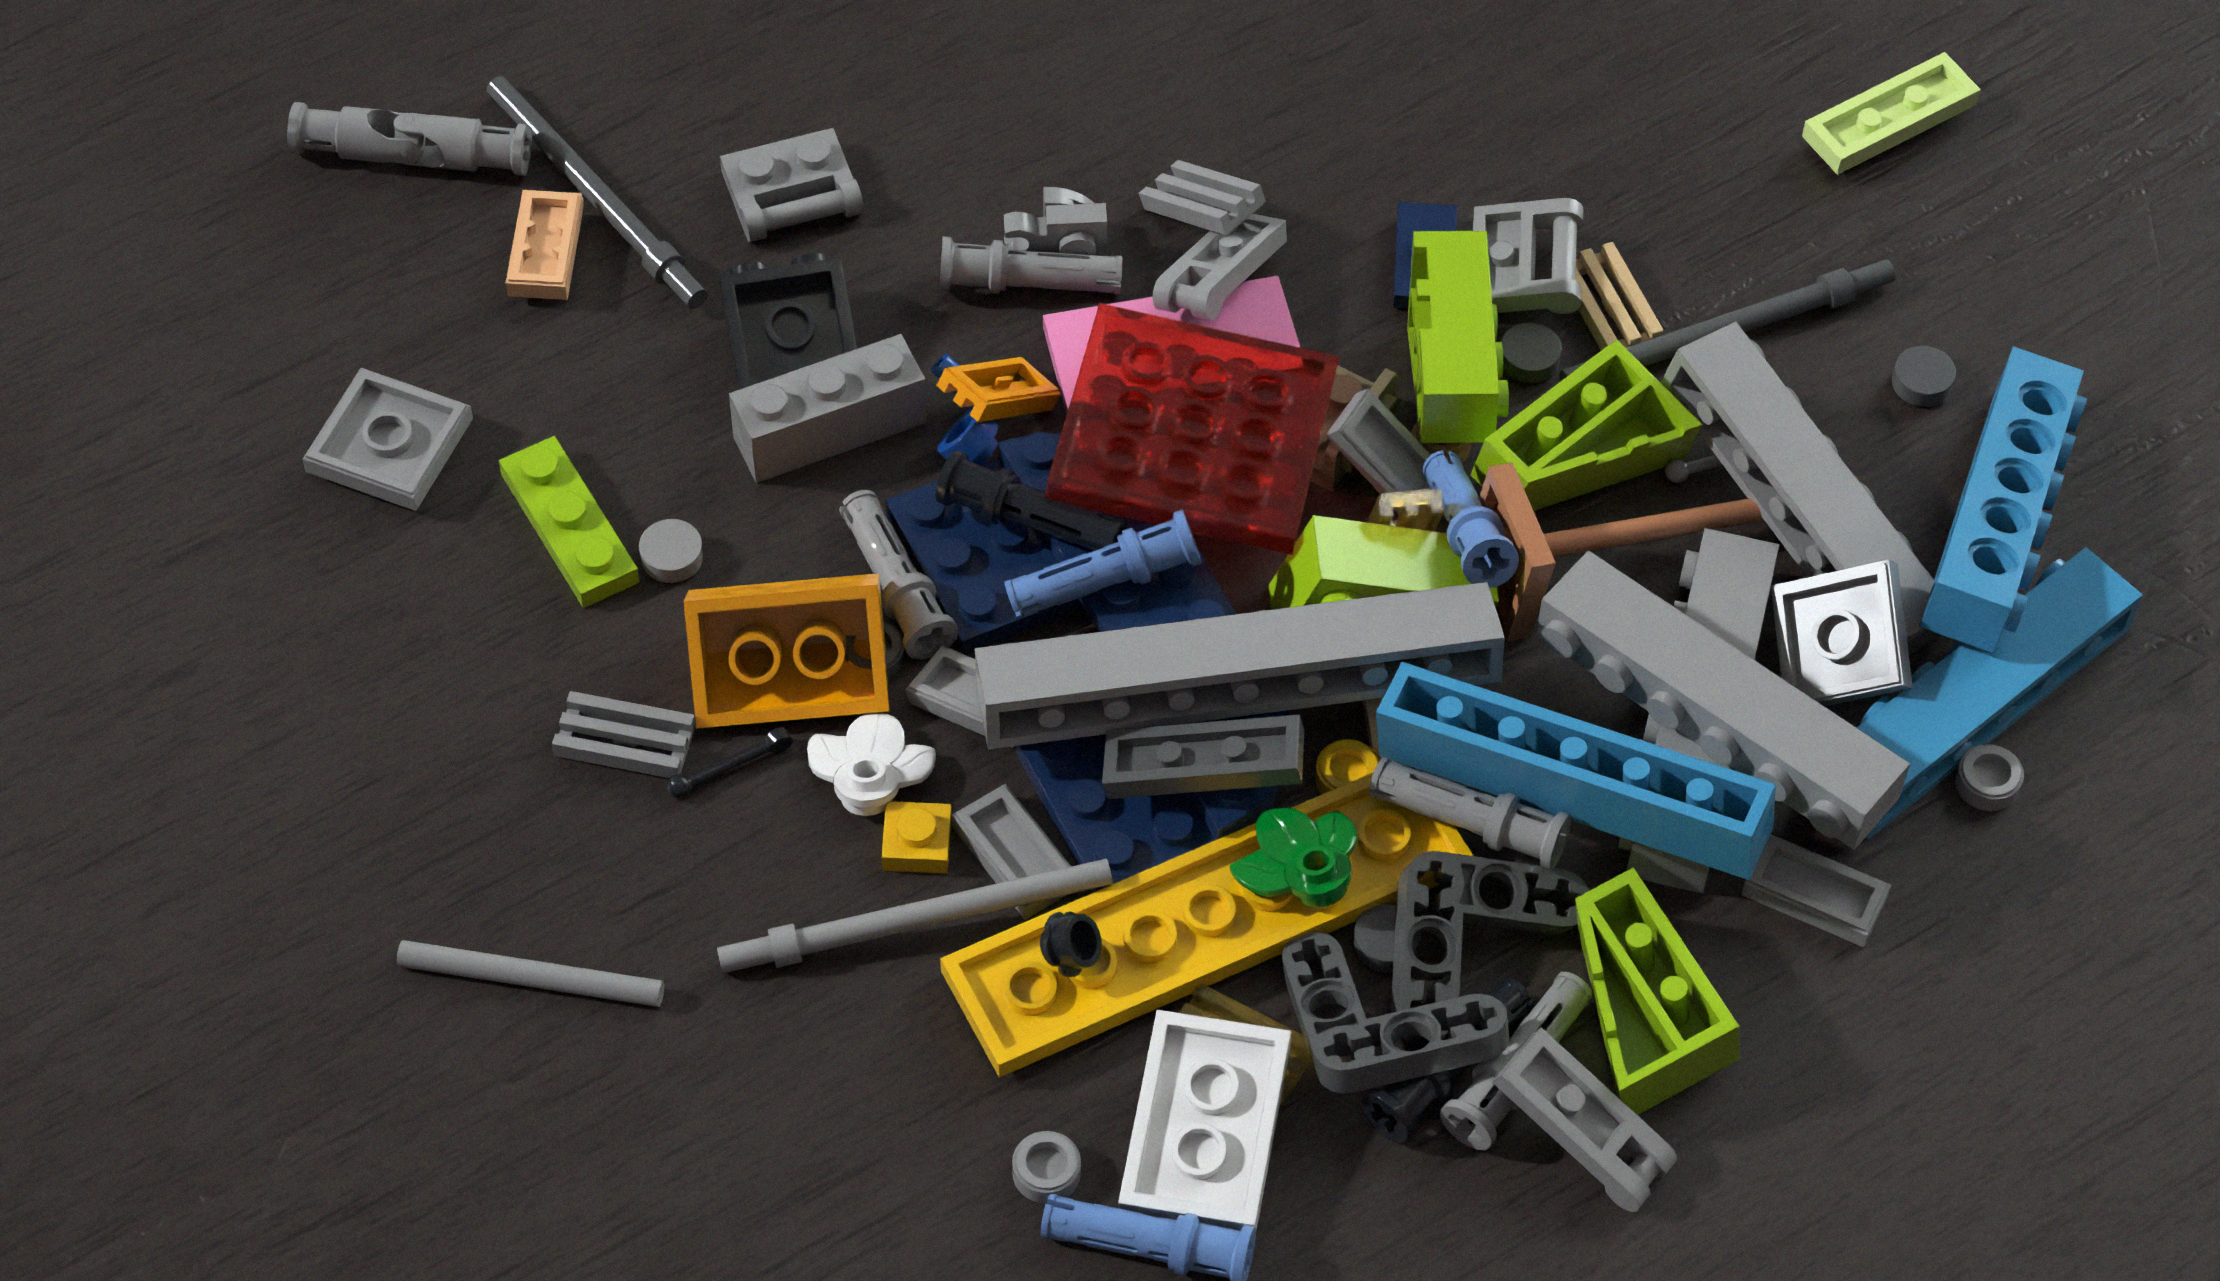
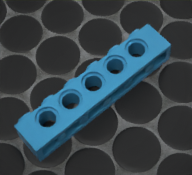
[1919,346,2087,653]

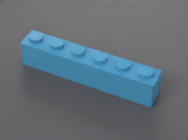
[1856,547,2143,840]
[1376,662,1776,880]

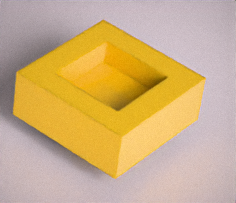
[881,801,952,874]

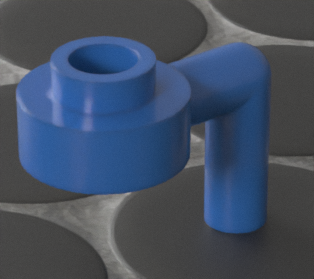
[931,353,999,465]

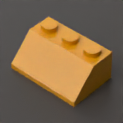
[683,573,889,728]

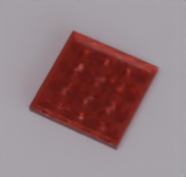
[1045,303,1340,555]

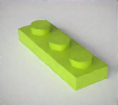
[499,435,640,608]

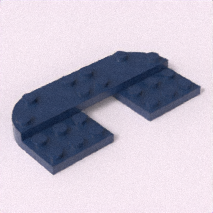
[885,432,1289,893]

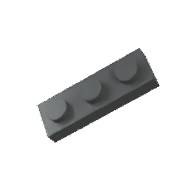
[1102,715,1305,799]

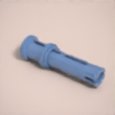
[1423,450,1519,588]
[1004,509,1202,620]
[1041,1194,1256,1281]

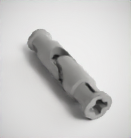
[287,102,532,176]

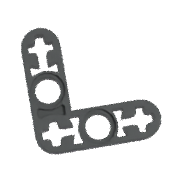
[1391,851,1590,1046]
[1282,932,1509,1094]

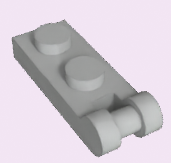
[1153,212,1287,321]
[1492,1027,1677,1212]

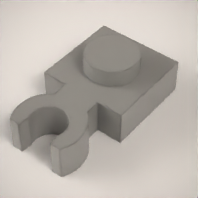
[1004,203,1107,256]

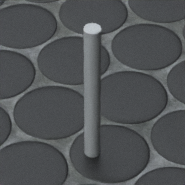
[397,940,664,1007]

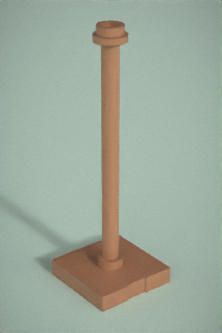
[1480,463,1859,642]

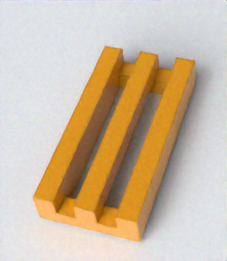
[936,357,1061,422]

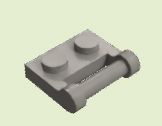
[720,128,864,243]
[1473,198,1583,314]

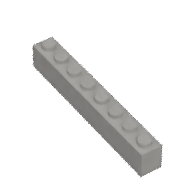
[975,582,1505,750]

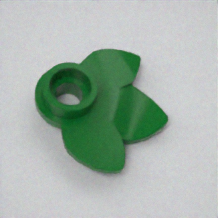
[1230,807,1358,907]

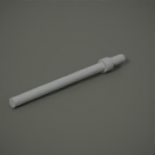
[717,859,1113,973]

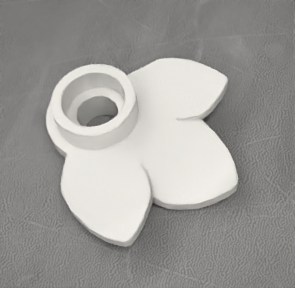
[807,712,936,816]

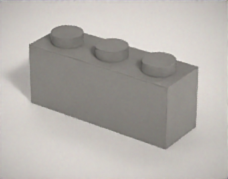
[729,334,927,483]

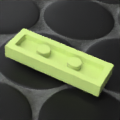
[1802,52,1981,175]

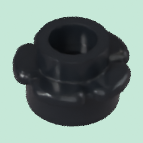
[1040,911,1102,977]

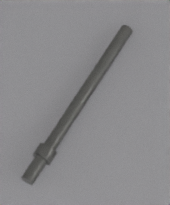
[487,76,708,309]
[1559,259,1895,381]

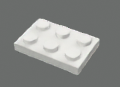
[1118,1010,1292,1231]

